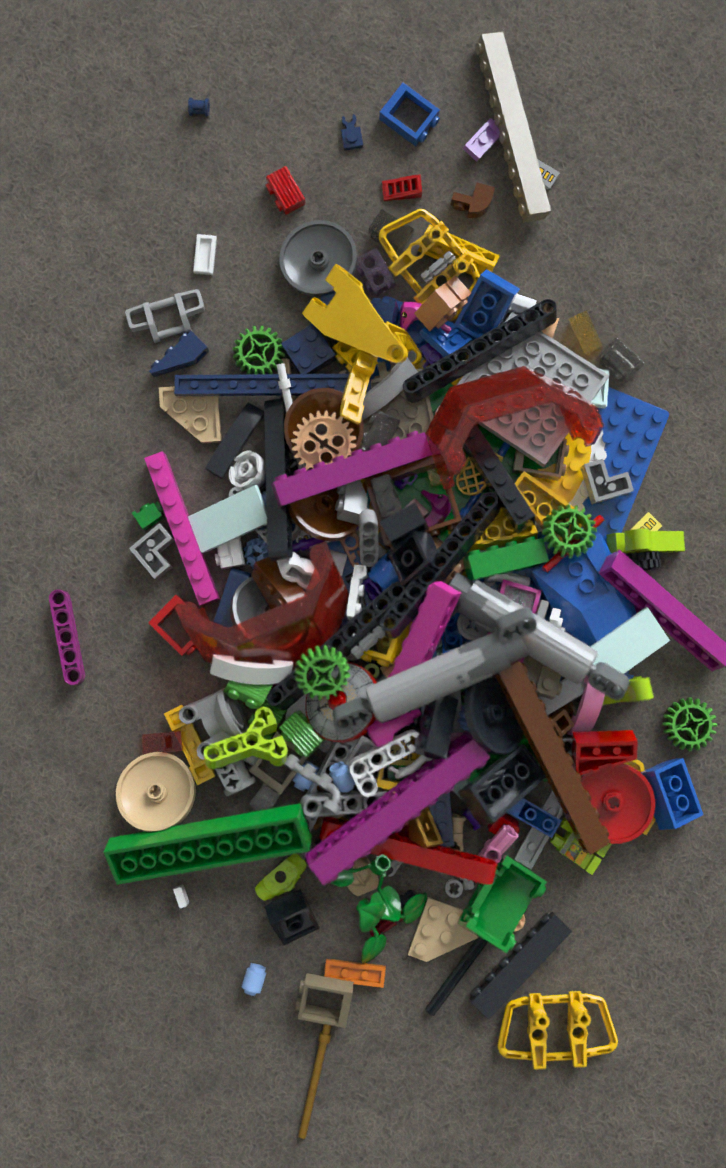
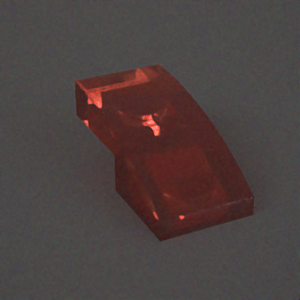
[142,731,183,754]

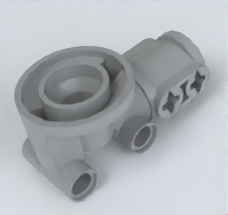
[179,688,256,797]

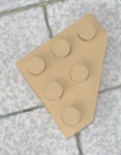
[159,386,222,444]
[408,897,478,962]

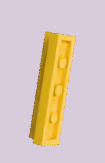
[418,225,500,275]

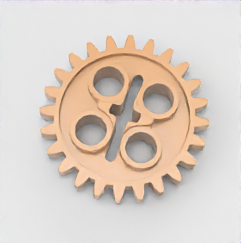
[291,410,356,470]

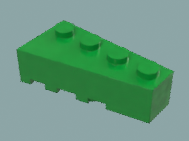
[462,536,549,581]

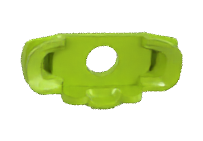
[255,853,307,901]

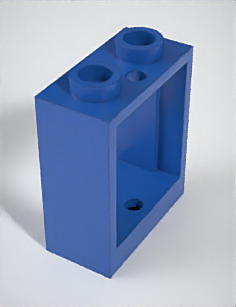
[379,83,440,146]

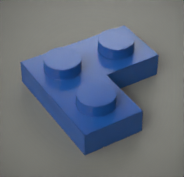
[419,327,472,357]

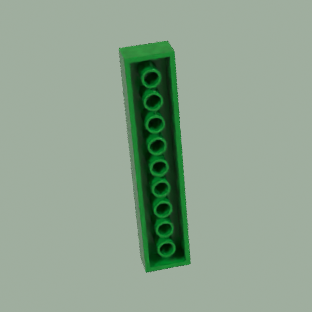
[104,803,312,885]

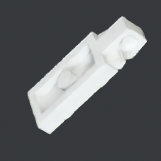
[346,565,367,621]

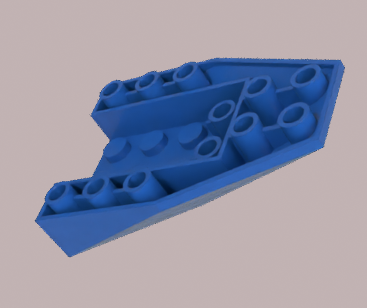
[530,533,636,646]

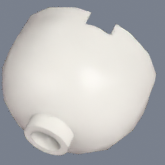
[229,451,266,490]

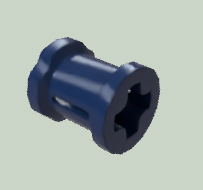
[188,98,210,117]

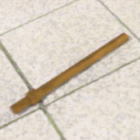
[298,1024,332,1139]

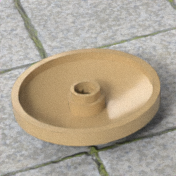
[116,752,196,832]

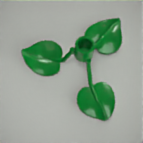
[331,831,401,922]
[356,892,427,964]

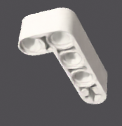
[348,729,419,797]

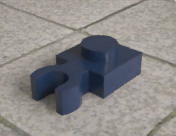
[341,114,363,151]

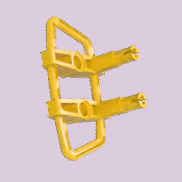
[379,209,480,321]
[498,991,618,1070]

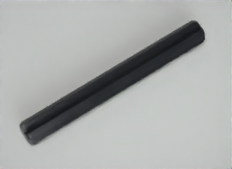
[426,937,488,1016]

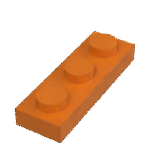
[324,959,386,988]

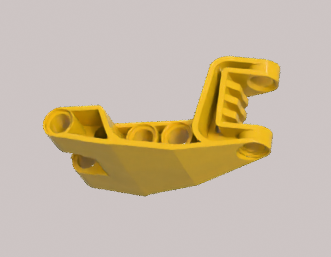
[302,264,422,366]

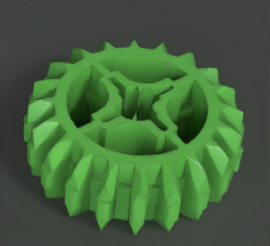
[233,325,285,374]
[542,504,597,558]
[295,645,350,700]
[662,697,717,751]

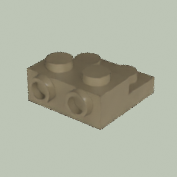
[523,656,564,700]

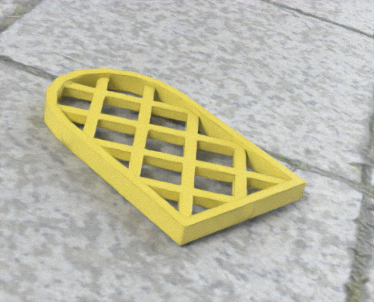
[456,453,504,496]

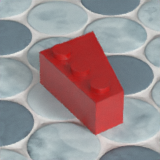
[572,730,638,776]

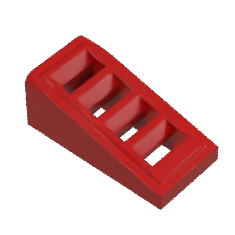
[382,174,422,201]

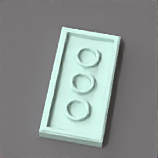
[188,485,267,553]
[590,607,670,674]

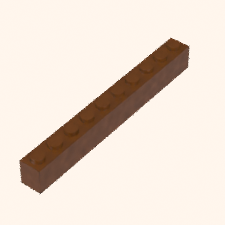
[495,661,611,855]

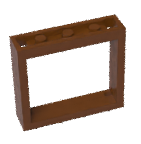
[364,453,462,550]

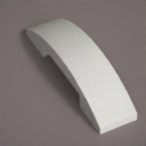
[210,654,293,684]

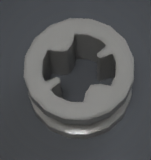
[445,879,463,898]

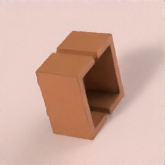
[414,276,472,331]

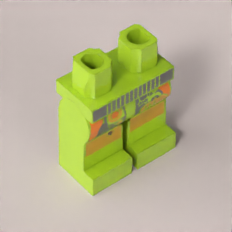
[549,817,612,875]

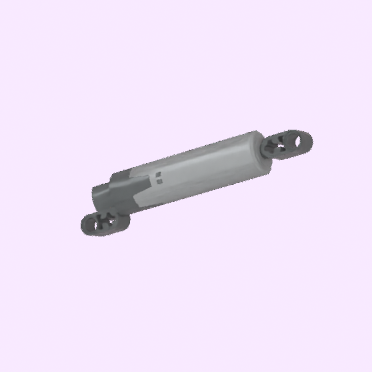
[449,573,630,700]
[332,607,537,732]

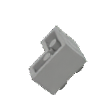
[580,459,634,505]
[129,523,175,580]

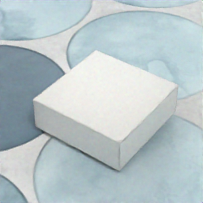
[173,884,189,909]

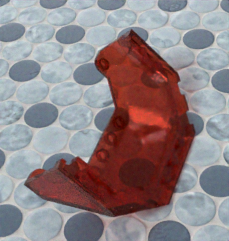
[425,366,604,489]
[174,541,349,666]

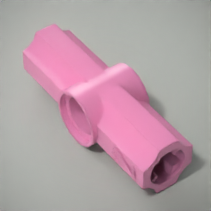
[478,825,518,863]

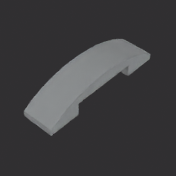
[362,358,418,420]

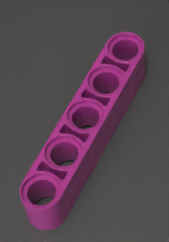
[49,590,85,685]

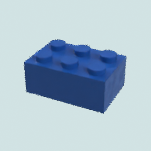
[454,269,520,339]
[641,758,704,830]

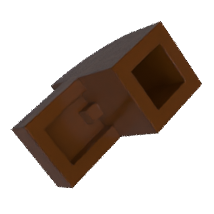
[451,183,495,218]
[547,701,577,737]

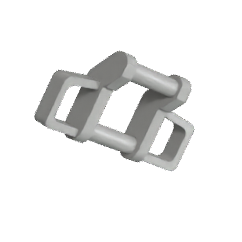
[125,289,205,343]

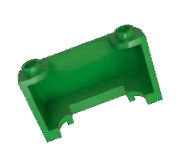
[458,855,547,953]

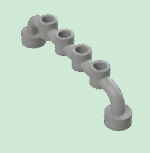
[243,749,340,815]

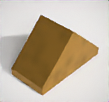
[408,806,443,848]

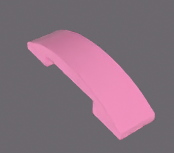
[567,675,605,735]

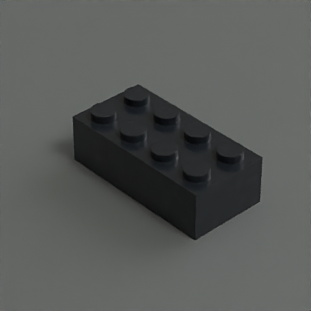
[457,743,546,827]

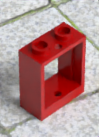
[148,595,211,656]

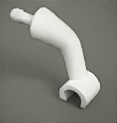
[388,755,433,779]

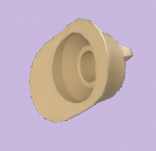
[348,856,379,896]

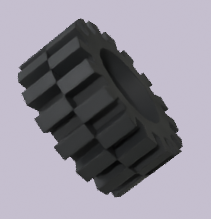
[627,552,661,571]

